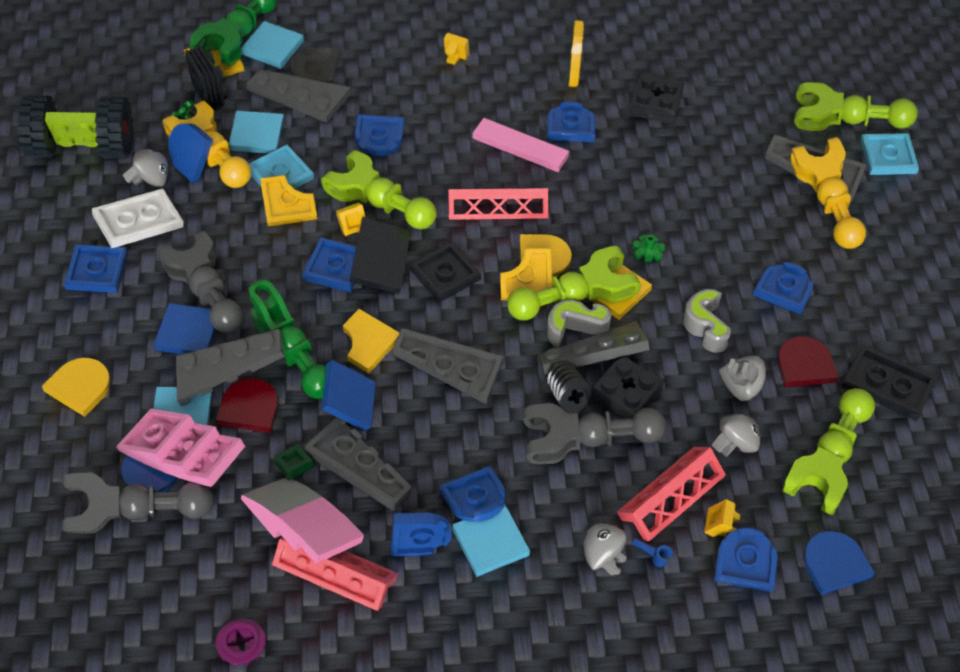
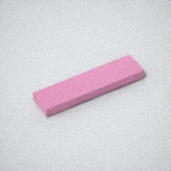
[473,118,569,172]

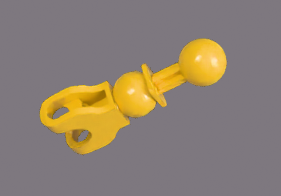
[162,101,251,188]
[790,137,866,249]

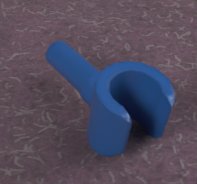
[632,538,673,567]

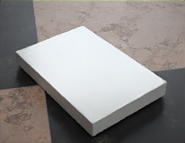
[92,189,183,248]

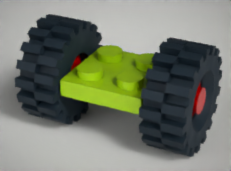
[17,95,133,158]

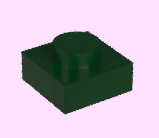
[274,444,313,480]

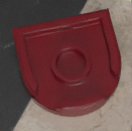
[777,337,838,387]
[216,378,278,433]

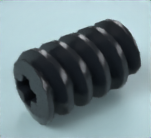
[545,362,591,413]

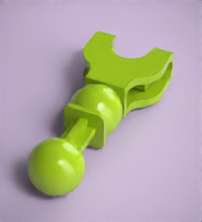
[794,82,918,131]
[321,150,437,229]
[507,246,641,321]
[782,388,875,515]

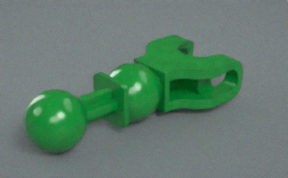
[190,0,278,67]
[249,280,326,399]

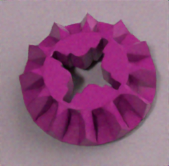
[216,619,265,667]

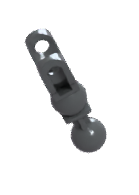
[158,230,244,333]
[523,403,666,464]
[62,472,214,534]

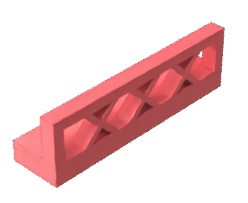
[448,188,548,219]
[617,447,726,542]
[272,537,398,611]

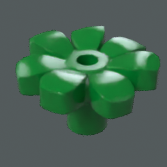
[170,100,195,120]
[632,235,665,262]

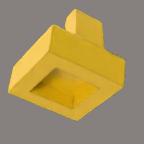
[444,33,469,65]
[336,203,366,236]
[704,499,740,537]

